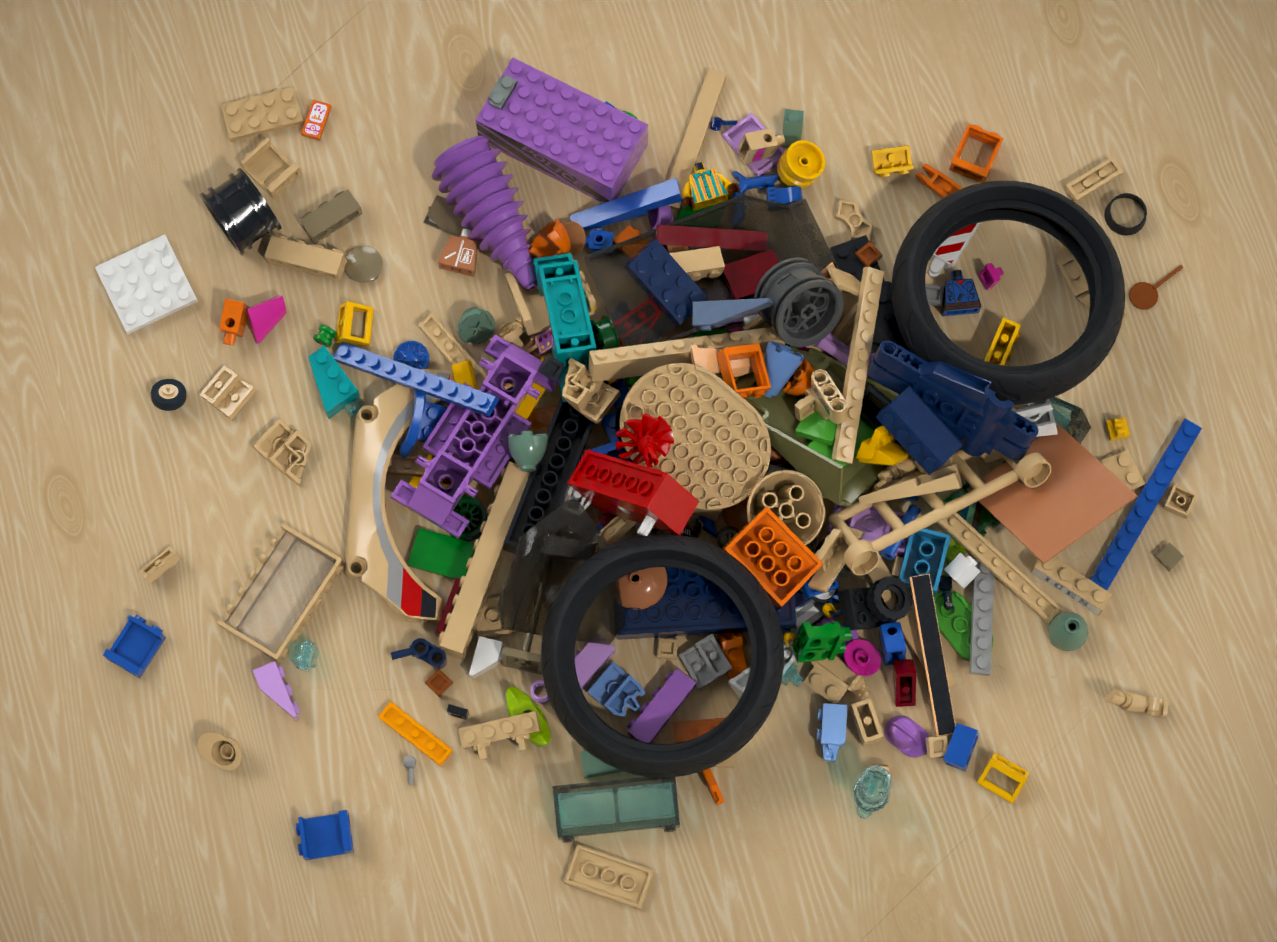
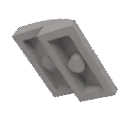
[679,634,733,690]

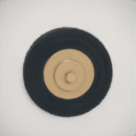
[151,379,187,411]

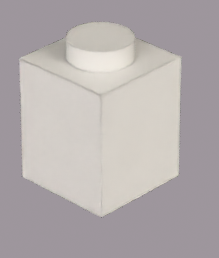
[944,552,981,588]

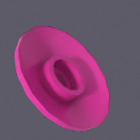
[843,639,881,677]

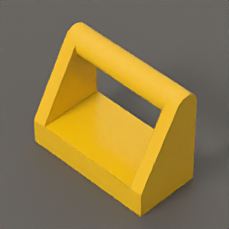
[335,301,374,346]
[977,752,1030,804]

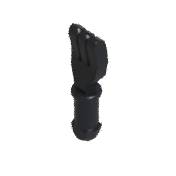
[939,576,953,611]

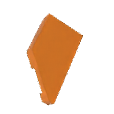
[701,768,724,805]

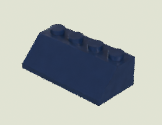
[876,385,963,475]

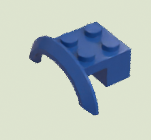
[399,390,448,459]

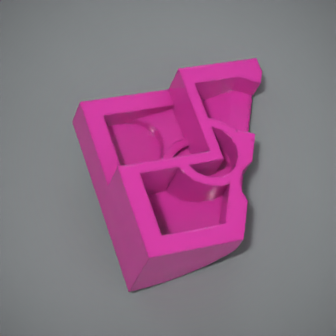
[245,295,286,344]

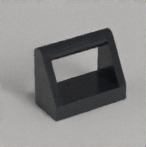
[860,384,890,431]

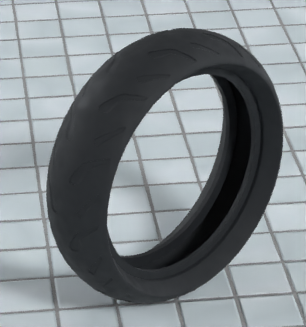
[892,180,1125,405]
[541,534,784,778]

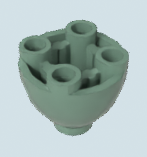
[508,431,548,472]
[1048,612,1088,651]

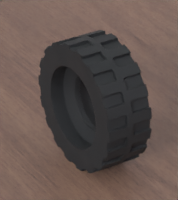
[866,576,912,623]

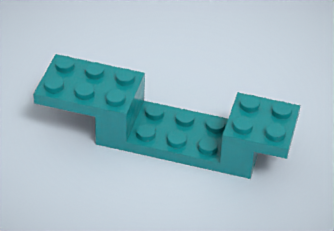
[533,253,596,402]

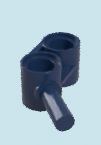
[391,638,447,669]

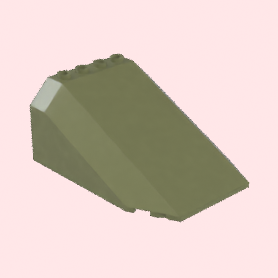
[734,346,902,507]

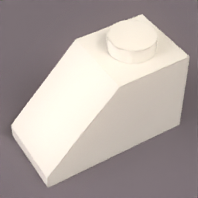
[469,636,504,679]

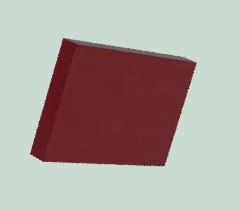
[722,249,779,300]

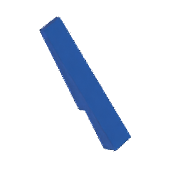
[570,178,683,231]

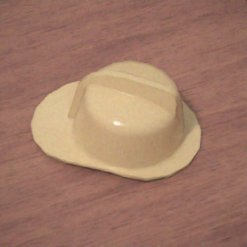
[197,732,243,771]

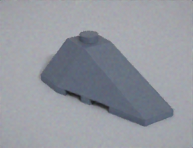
[693,298,774,331]

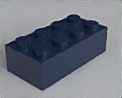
[623,239,708,325]

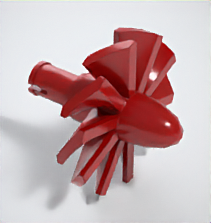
[615,414,674,468]

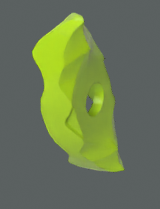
[505,686,551,747]

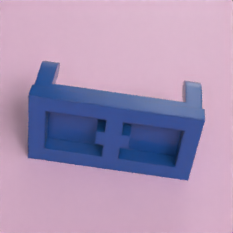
[943,723,979,772]

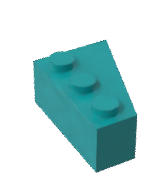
[308,346,360,419]

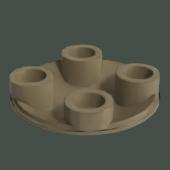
[345,246,383,283]

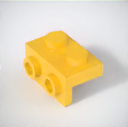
[871,145,914,177]

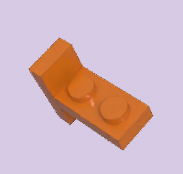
[717,632,747,680]

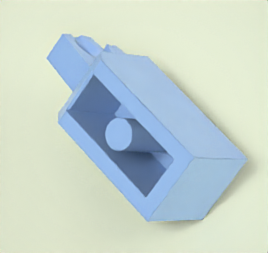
[816,703,847,762]

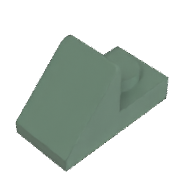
[781,109,804,148]

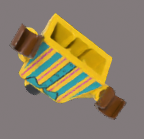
[682,162,741,211]

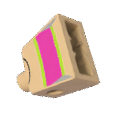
[738,128,785,165]

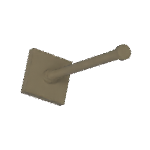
[502,547,556,675]

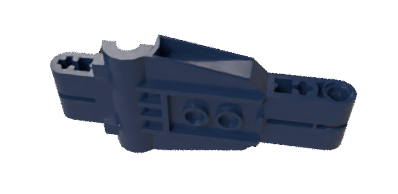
[867,340,1039,461]

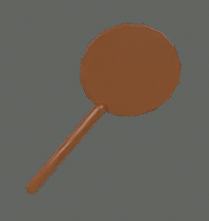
[1129,265,1183,310]

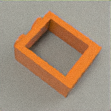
[949,124,1004,183]
[717,343,771,399]

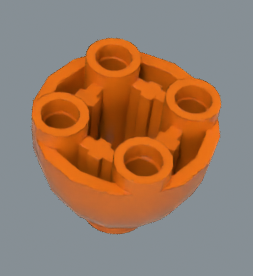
[781,359,815,396]

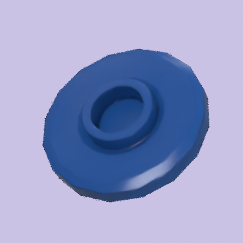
[393,341,429,370]

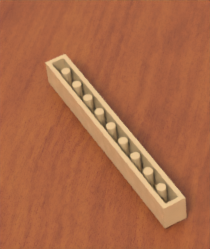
[589,327,785,382]

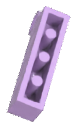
[531,633,616,703]

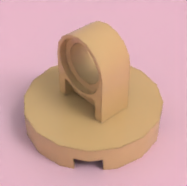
[490,318,525,350]

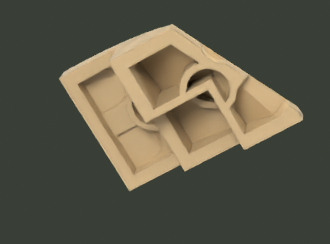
[562,358,621,425]
[252,418,312,485]

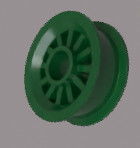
[590,316,620,350]
[450,496,487,541]

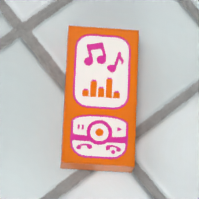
[301,100,332,141]

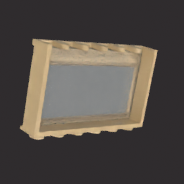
[216,523,345,663]

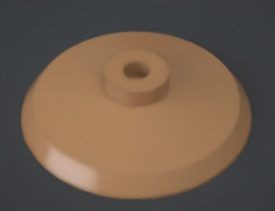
[563,221,586,256]

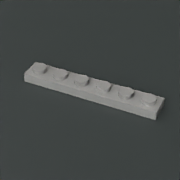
[969,558,994,676]

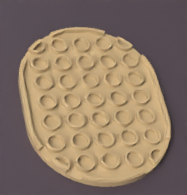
[620,363,771,510]

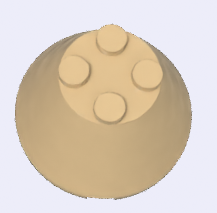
[747,470,825,545]

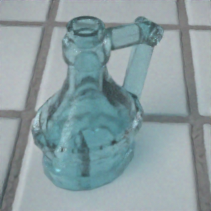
[853,766,891,819]

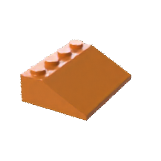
[722,506,823,608]

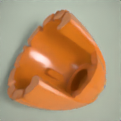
[529,219,571,258]

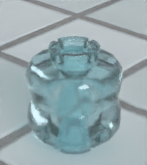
[292,641,320,671]

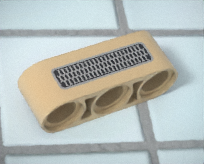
[811,369,847,424]

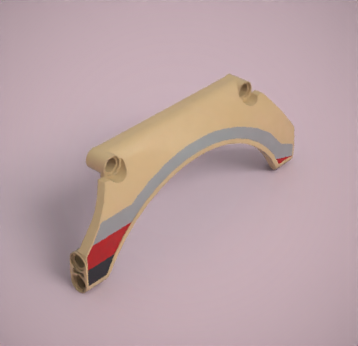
[344,369,455,624]

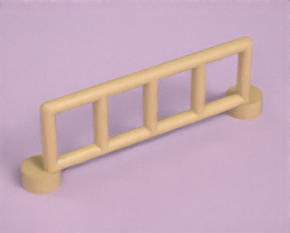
[828,449,1052,576]

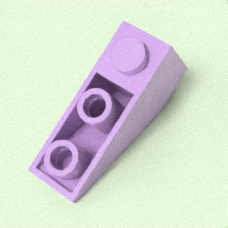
[253,661,300,721]

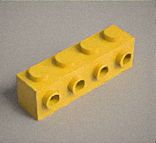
[983,317,1021,365]

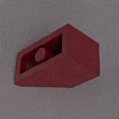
[893,659,916,707]

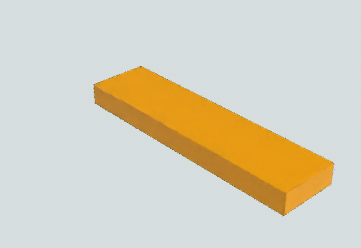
[378,701,453,767]

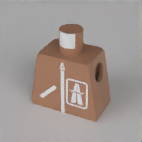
[438,229,478,277]

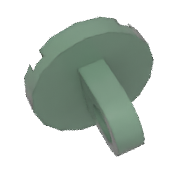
[457,307,496,344]

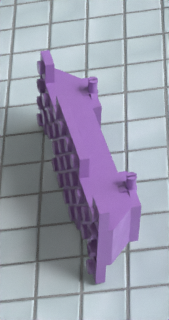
[391,335,558,539]

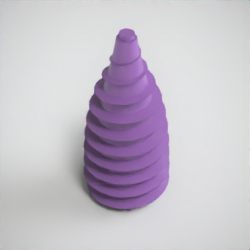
[432,136,538,291]

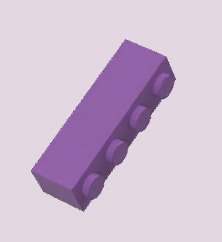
[627,668,696,743]

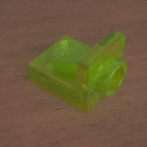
[945,538,968,565]

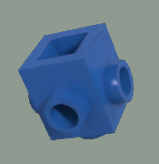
[585,228,614,258]

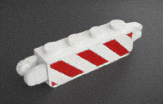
[928,222,982,278]

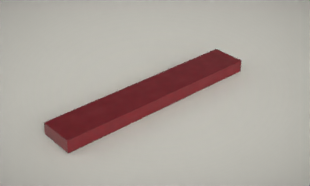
[656,225,768,251]

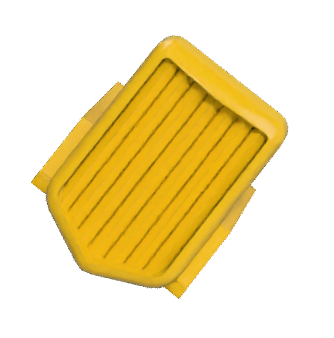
[856,426,910,466]

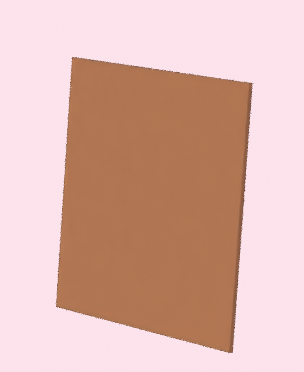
[967,424,1137,564]

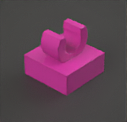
[978,263,1004,290]

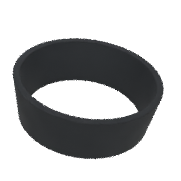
[1104,193,1147,236]

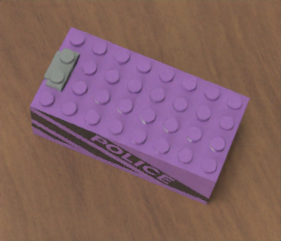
[476,58,648,203]

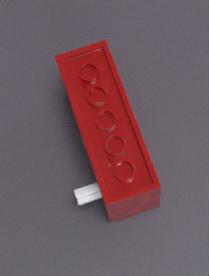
[568,449,699,536]

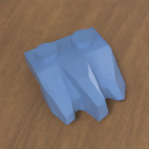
[586,661,646,717]

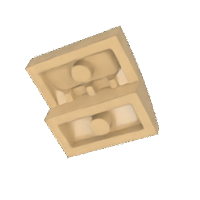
[199,365,257,420]

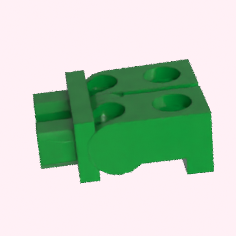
[791,622,852,663]

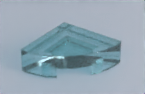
[345,401,366,417]

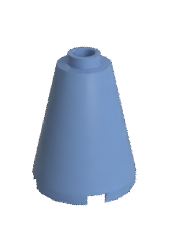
[764,341,805,398]

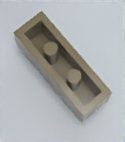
[300,190,363,244]

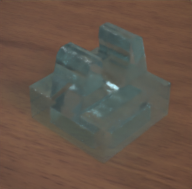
[781,663,804,687]

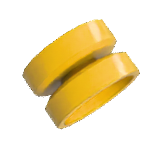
[777,140,826,189]

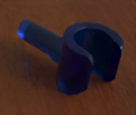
[710,117,737,131]

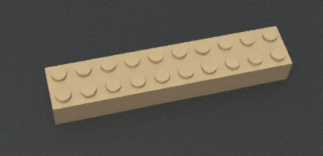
[438,461,531,661]

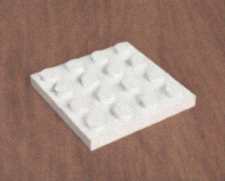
[95,234,198,334]

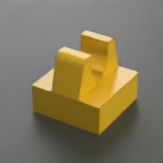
[1105,417,1130,441]

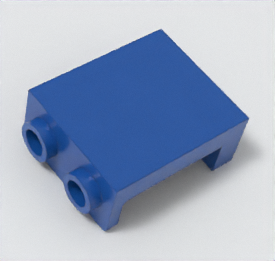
[103,615,166,678]

